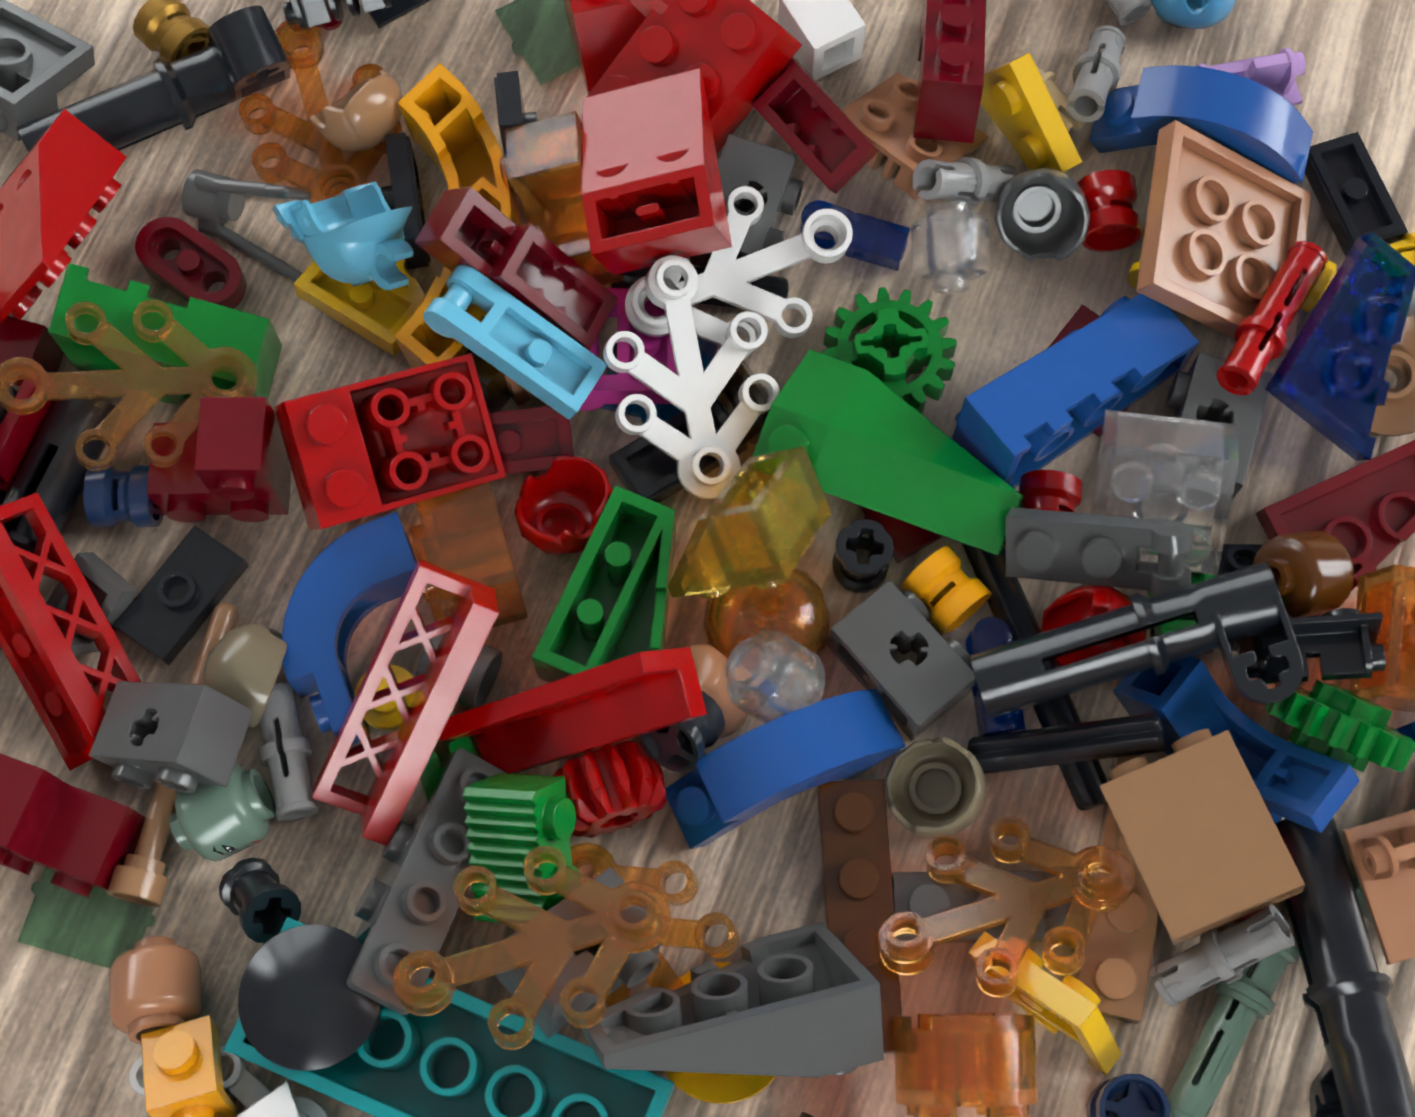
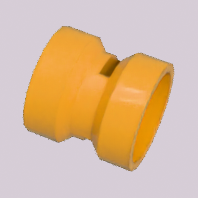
[901,545,992,636]

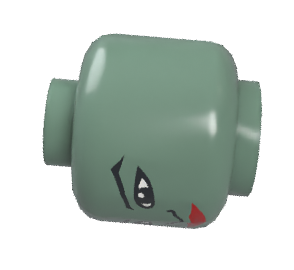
[169,764,276,862]

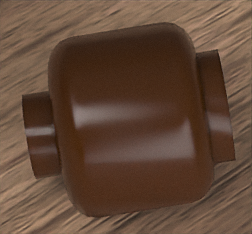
[1253,531,1354,618]

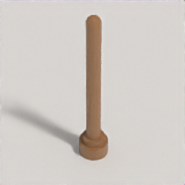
[106,602,238,907]

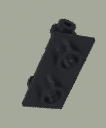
[1238,608,1386,684]

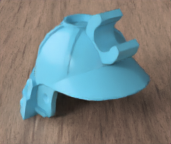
[273,181,413,290]

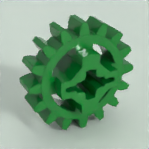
[823,287,957,413]
[1264,679,1415,773]

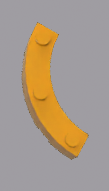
[394,63,521,368]

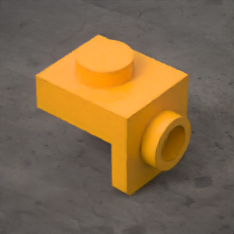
[141,1015,236,1117]

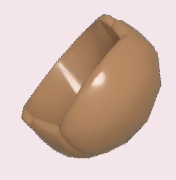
[309,69,402,152]

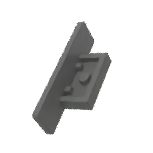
[347,748,507,1015]

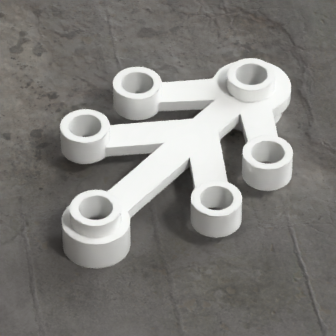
[625,186,853,360]
[603,255,780,499]

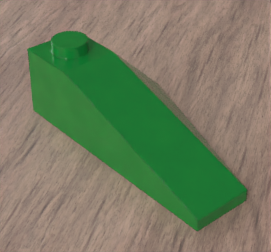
[750,349,1023,556]

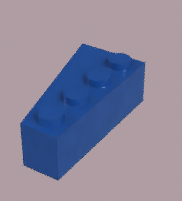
[952,293,1199,489]

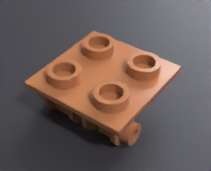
[842,72,989,203]
[1342,809,1415,965]

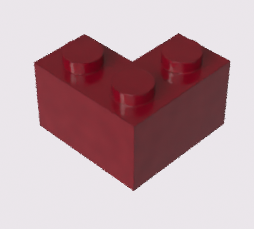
[147,397,291,523]
[0,753,146,898]

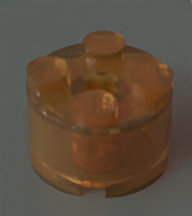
[893,1013,1038,1117]

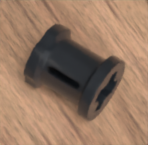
[832,519,894,593]
[219,857,301,943]

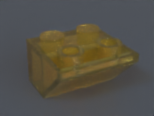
[668,446,832,598]

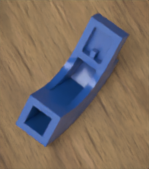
[1089,65,1313,183]
[282,511,426,745]
[1113,656,1360,833]
[665,688,906,849]

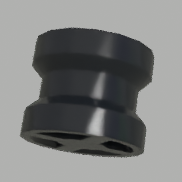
[640,690,725,772]

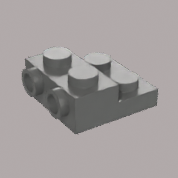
[0,0,95,141]

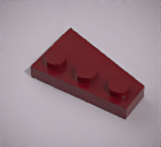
[1255,440,1415,617]

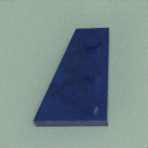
[1265,233,1415,461]

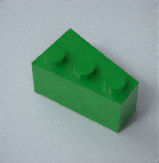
[48,263,282,404]
[531,485,676,683]

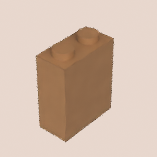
[1100,729,1305,946]

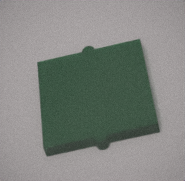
[495,0,580,85]
[17,866,169,969]

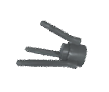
[181,169,312,282]

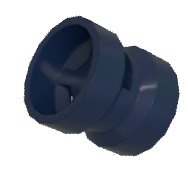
[83,464,164,528]
[1086,1074,1170,1117]

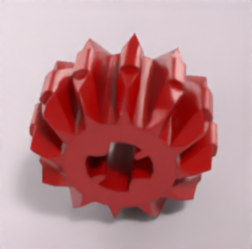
[553,741,667,838]

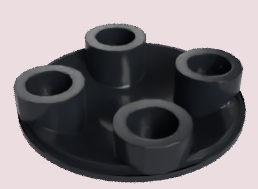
[238,924,382,1071]

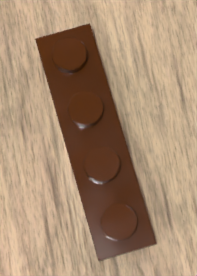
[817,779,905,1054]

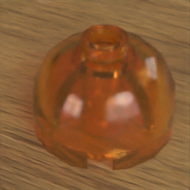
[703,558,831,690]

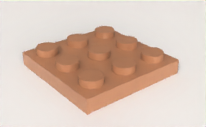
[1136,120,1311,359]

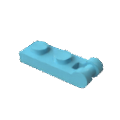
[423,265,608,420]

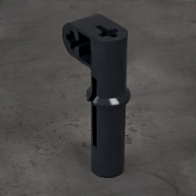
[17,5,290,152]
[0,384,122,650]
[970,562,1304,718]
[1275,818,1415,1117]

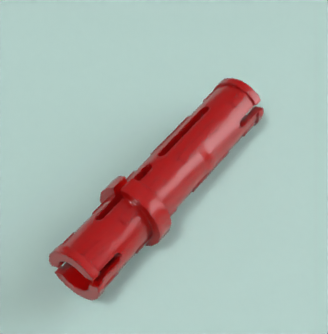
[1216,241,1327,396]

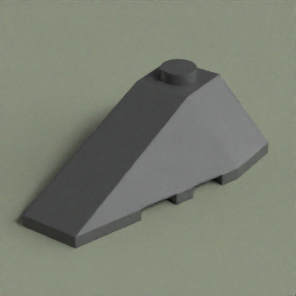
[582,922,884,1078]

